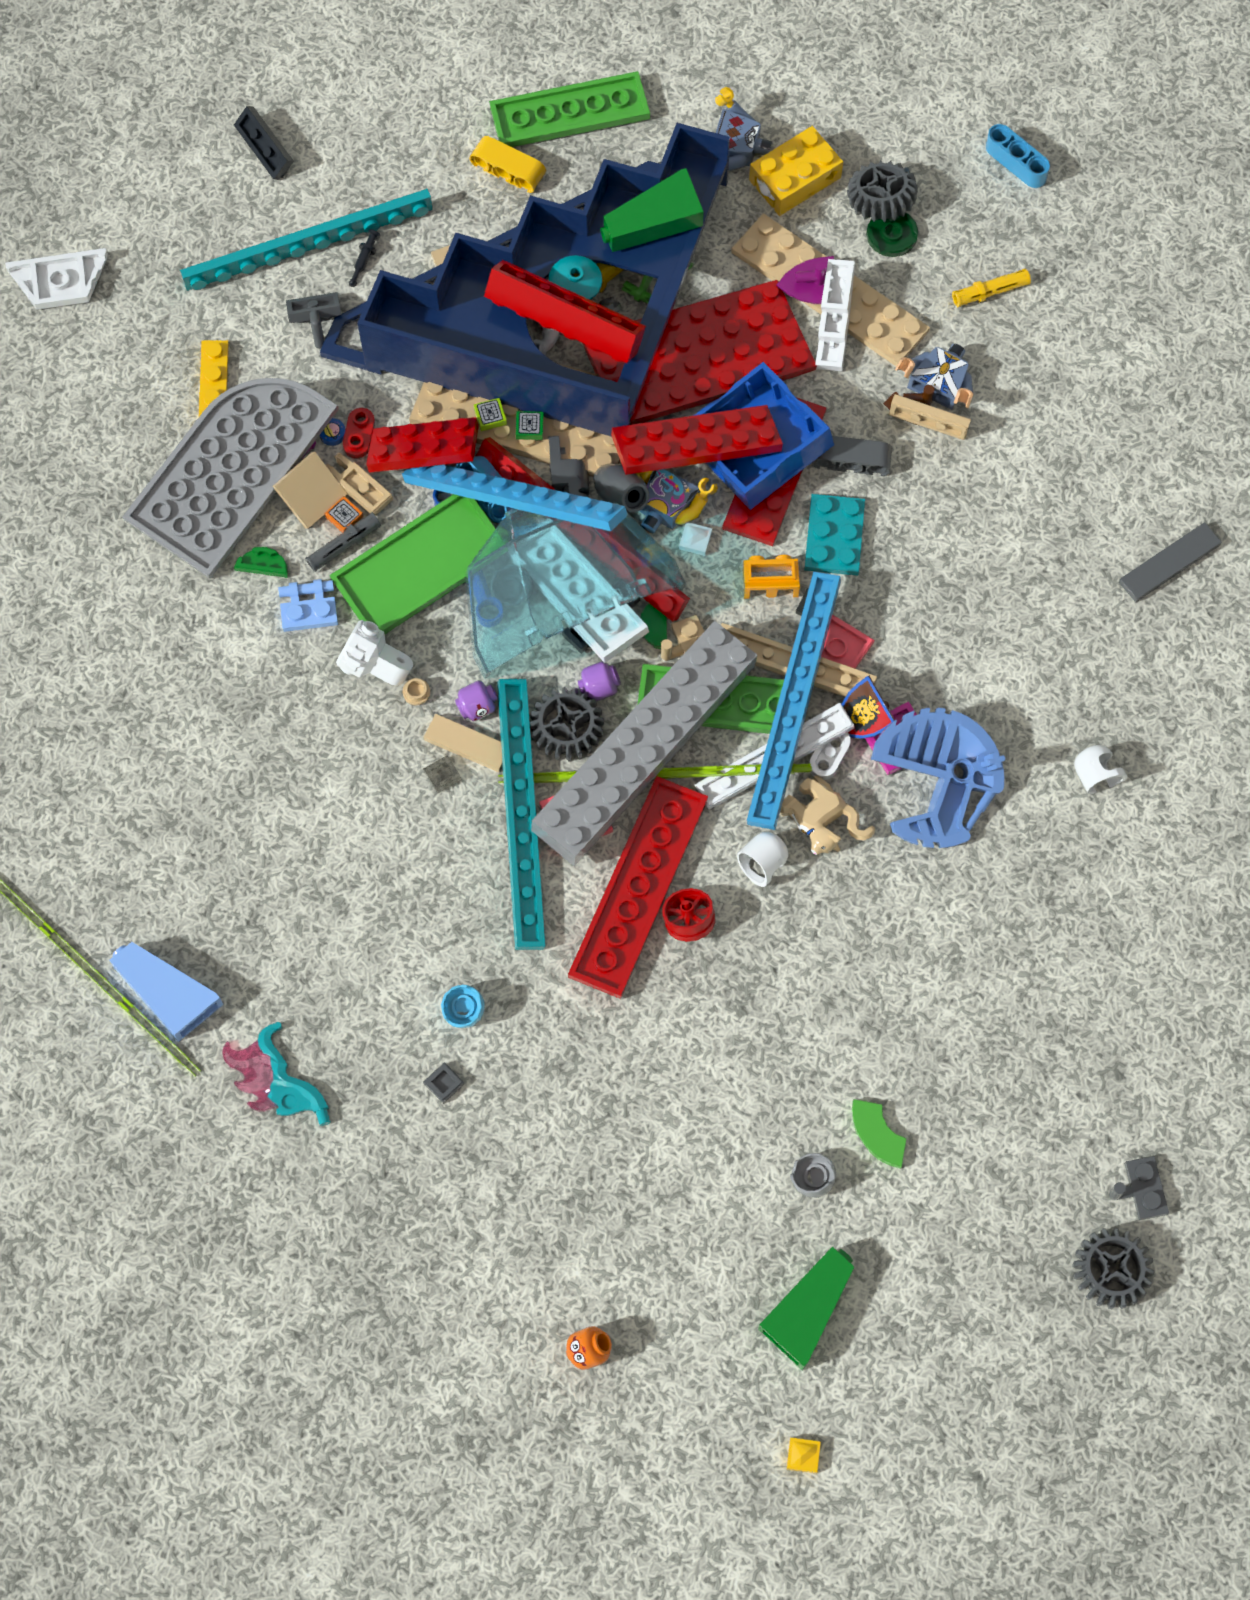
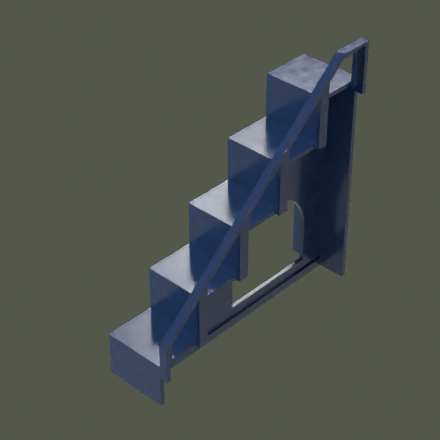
[320,122,730,437]

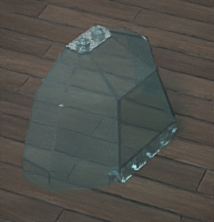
[465,502,686,679]

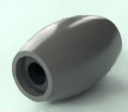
[593,463,649,513]

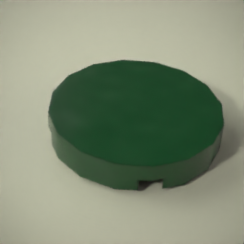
[866,212,918,257]

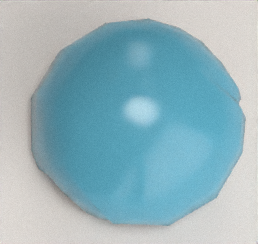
[441,984,485,1029]

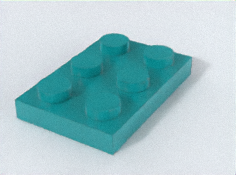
[804,494,865,576]

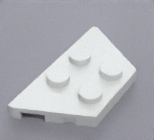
[5,248,108,310]

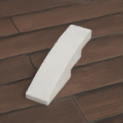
[815,259,855,371]

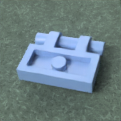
[278,579,338,632]

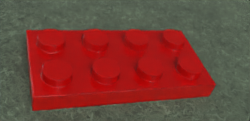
[366,417,479,473]

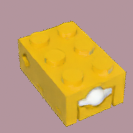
[749,126,843,216]

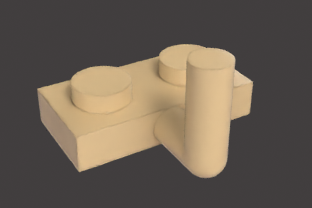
[661,615,704,661]

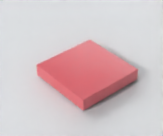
[821,614,875,669]

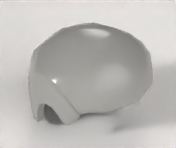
[790,1153,836,1198]

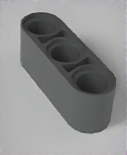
[812,436,892,476]

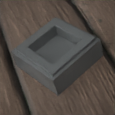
[423,1062,464,1104]

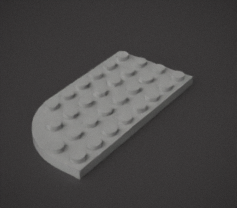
[122,378,339,579]

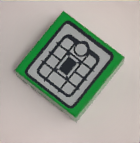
[516,411,543,440]

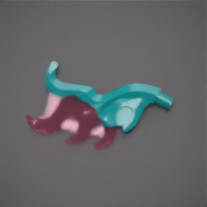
[222,1022,331,1126]

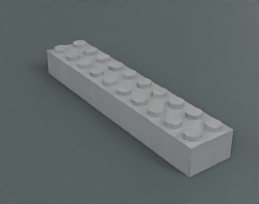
[531,621,757,866]

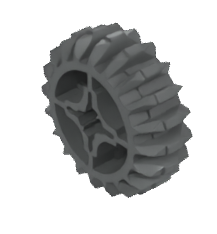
[847,160,918,223]
[530,686,604,761]
[1072,1228,1155,1310]

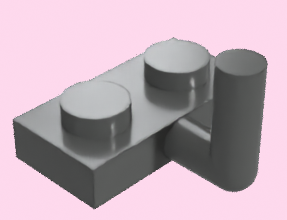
[286,292,342,349]
[1109,1156,1169,1220]

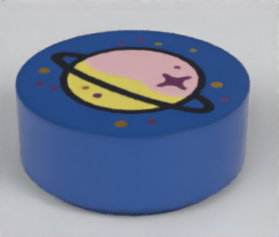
[319,418,345,446]

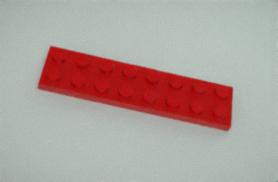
[568,776,708,999]

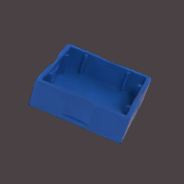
[693,362,834,510]

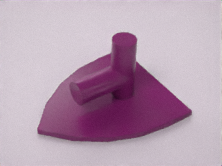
[777,256,834,304]

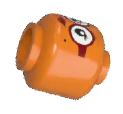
[566,1326,612,1370]

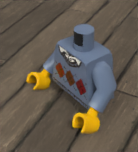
[715,87,773,171]

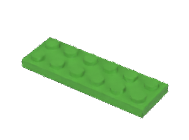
[489,71,650,147]
[637,664,784,734]

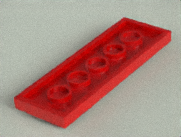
[722,397,827,547]
[611,405,783,475]

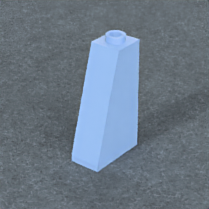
[109,942,223,1042]

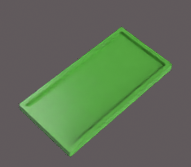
[329,494,511,634]

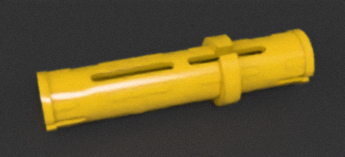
[952,268,1031,307]

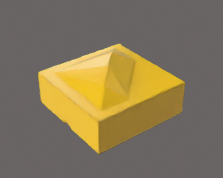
[786,1438,821,1474]

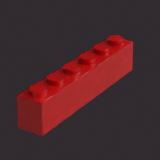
[484,260,646,363]

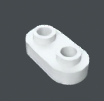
[809,732,850,780]

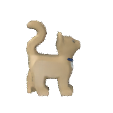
[780,775,875,855]

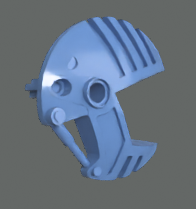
[871,708,1005,848]

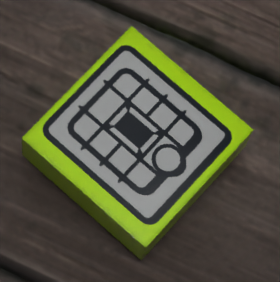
[473,398,507,431]

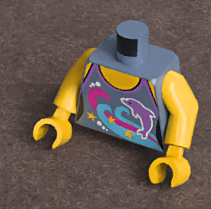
[638,469,718,534]

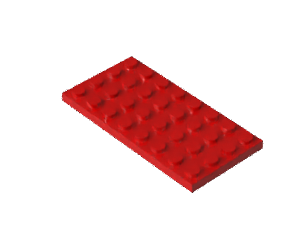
[582,280,817,425]

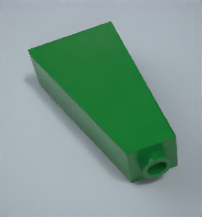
[600,168,703,252]
[758,1246,854,1371]

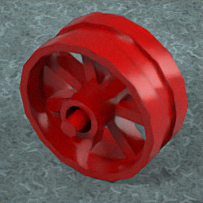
[662,888,716,942]

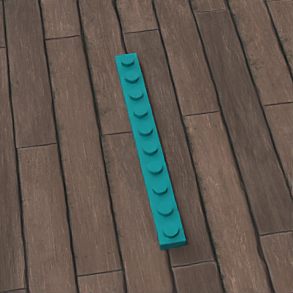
[180,188,433,291]
[497,679,545,950]

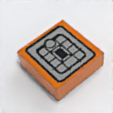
[325,496,364,533]

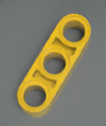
[469,136,547,193]

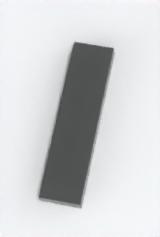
[1119,522,1222,603]

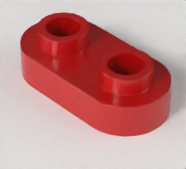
[343,408,375,459]

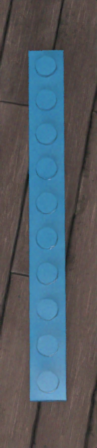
[402,465,628,531]
[747,572,841,830]

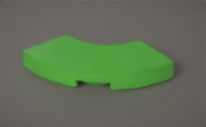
[852,1099,906,1169]

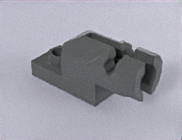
[548,436,590,497]

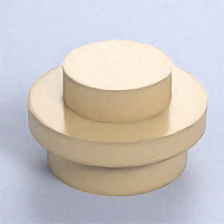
[402,678,430,706]

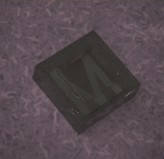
[423,755,462,794]

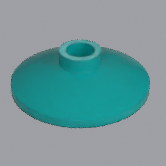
[549,255,602,300]

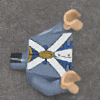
[895,343,973,410]

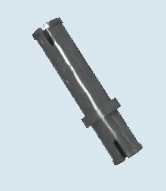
[305,512,381,572]

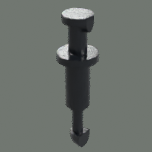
[349,229,381,287]

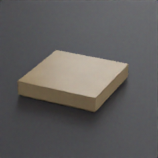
[272,452,348,529]

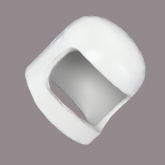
[1074,745,1128,794]
[737,832,788,887]

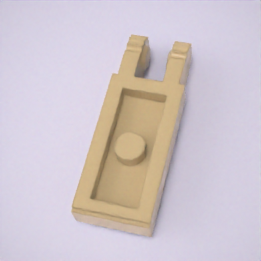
[325,452,393,516]

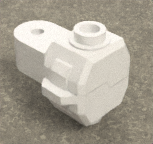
[336,620,413,686]

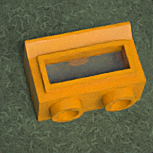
[743,555,800,599]

